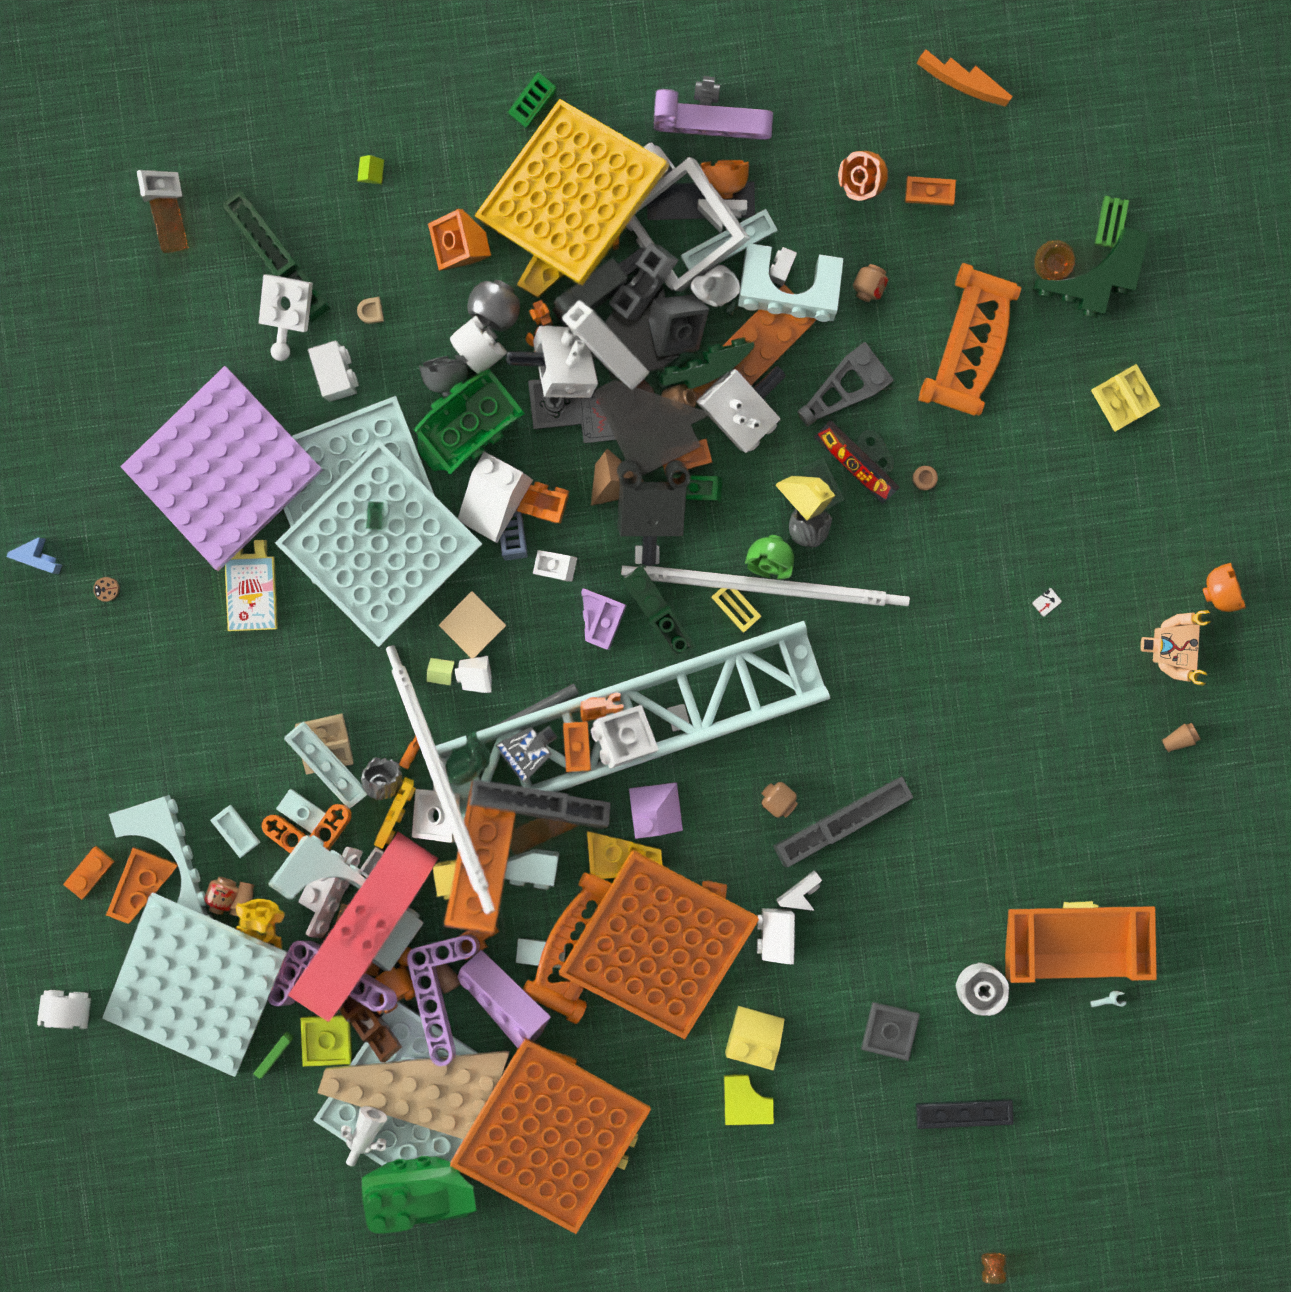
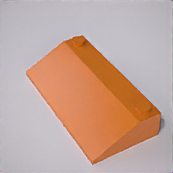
[1005,906,1157,983]

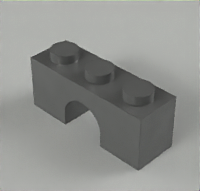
[609,243,679,320]

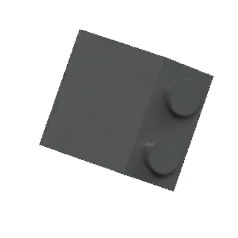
[649,294,709,357]

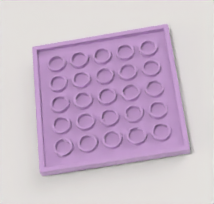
[120,366,323,571]

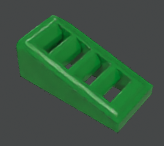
[508,72,557,128]

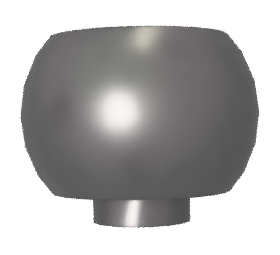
[467,280,520,332]

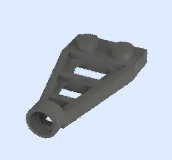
[797,342,894,427]

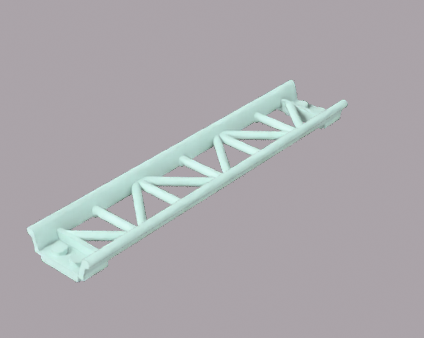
[436,621,830,820]

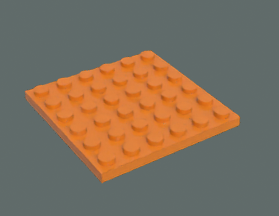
[559,850,759,1039]
[450,1038,651,1234]

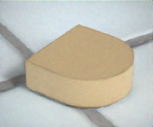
[357,297,384,324]

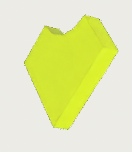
[724,1075,774,1125]

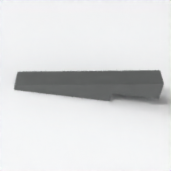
[773,777,914,867]
[470,780,611,829]

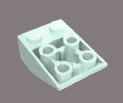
[505,849,559,889]

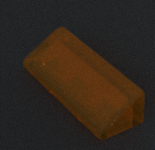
[150,198,188,254]
[510,818,578,855]

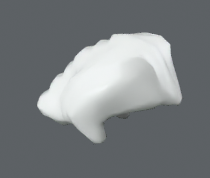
[691,265,741,307]

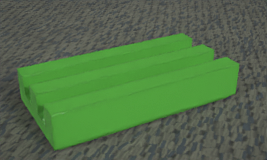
[1095,196,1129,248]
[253,1032,293,1079]

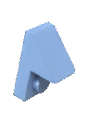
[7,538,62,574]

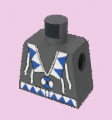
[496,726,557,783]

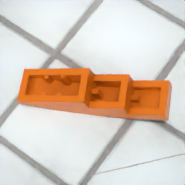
[917,50,1013,106]

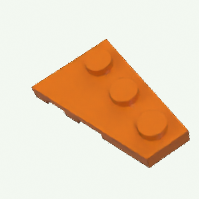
[106,847,178,924]

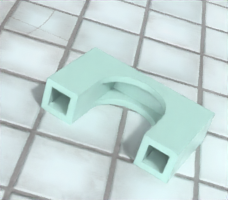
[738,243,843,322]

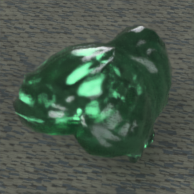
[445,732,490,786]

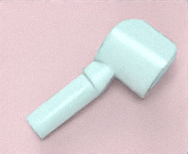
[1090,991,1127,1007]

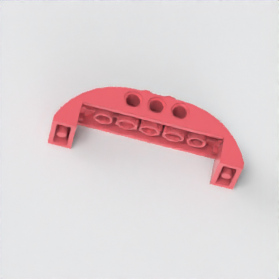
[288,832,438,1022]

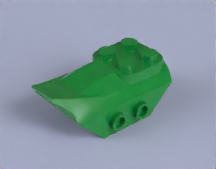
[414,368,525,474]
[362,1156,477,1234]

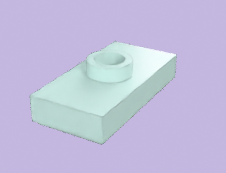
[277,789,326,833]
[211,805,260,858]

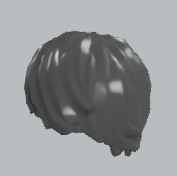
[789,508,832,547]
[361,757,403,801]

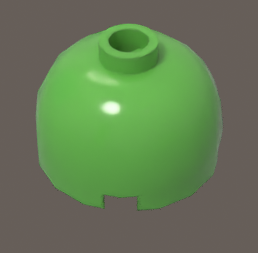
[745,535,794,579]

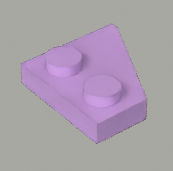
[581,588,627,650]

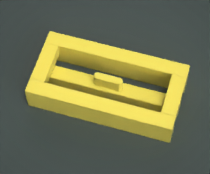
[711,588,761,633]

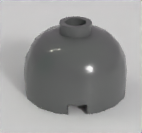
[419,354,469,396]

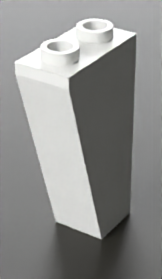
[562,301,649,390]

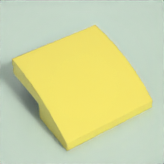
[1091,364,1160,431]

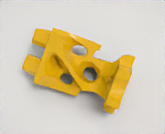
[236,899,285,950]

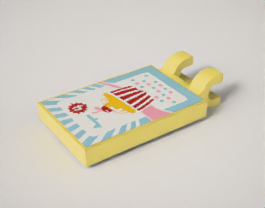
[225,540,278,631]

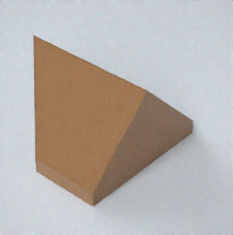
[591,449,643,506]

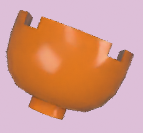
[838,151,888,201]
[700,160,749,199]
[1203,563,1246,612]

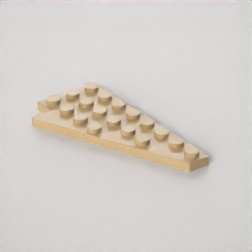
[318,1051,509,1139]

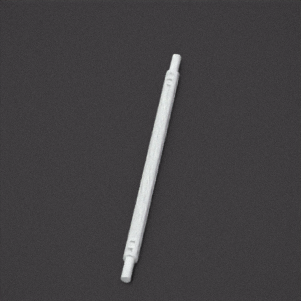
[621,565,909,606]
[386,645,495,914]

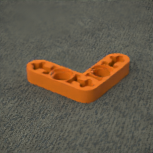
[262,804,352,854]

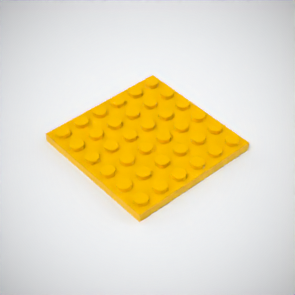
[475,99,670,285]

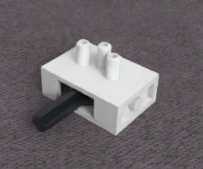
[506,325,598,398]
[696,366,786,453]

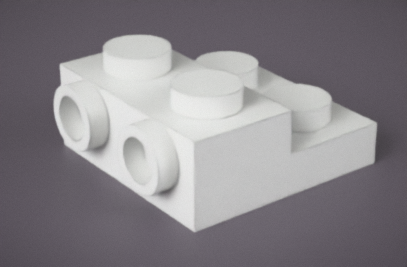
[591,705,659,769]

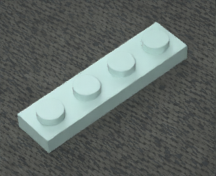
[681,209,777,271]
[284,721,367,809]

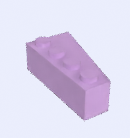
[458,950,550,1048]

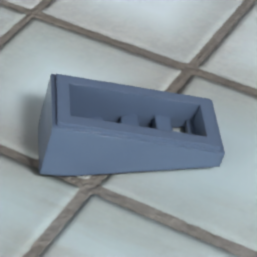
[500,507,528,560]

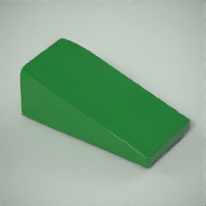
[672,475,722,502]

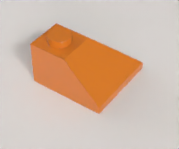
[428,209,491,271]

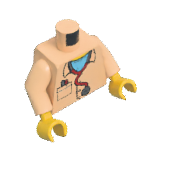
[1141,610,1211,686]

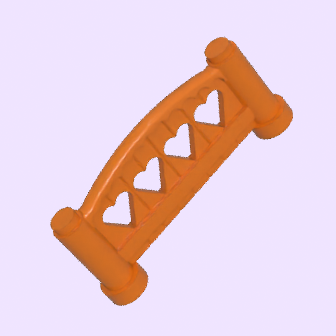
[919,263,1021,416]
[523,872,612,1024]

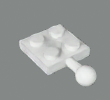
[259,274,313,361]
[412,758,460,842]

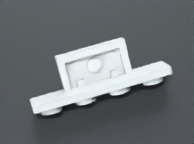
[298,847,363,939]

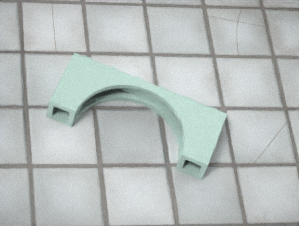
[109,795,213,919]
[268,835,423,971]

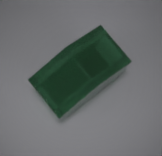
[366,501,384,530]

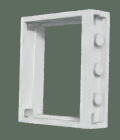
[626,157,750,292]

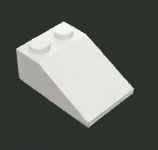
[458,452,533,543]

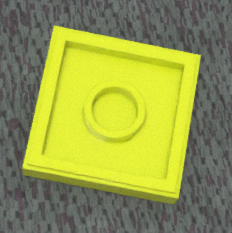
[300,1015,352,1066]

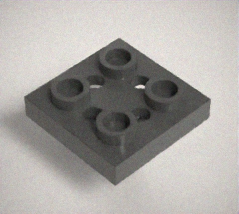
[528,379,582,430]

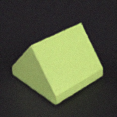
[427,658,454,685]

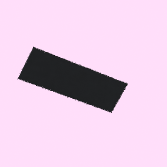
[647,181,755,220]

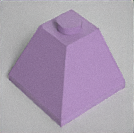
[629,782,683,839]

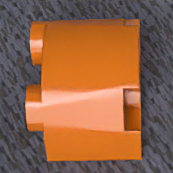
[517,482,569,524]
[364,965,416,1015]

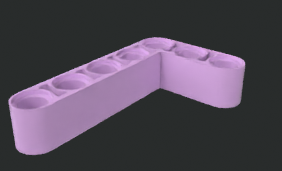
[654,90,773,139]
[407,935,480,1066]
[268,941,397,1011]

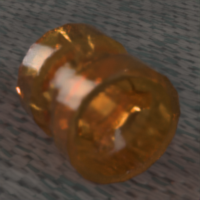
[981,1253,1006,1284]

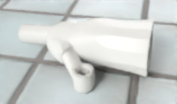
[341,1106,388,1166]

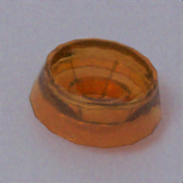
[1034,240,1075,280]

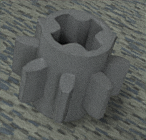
[694,76,720,106]

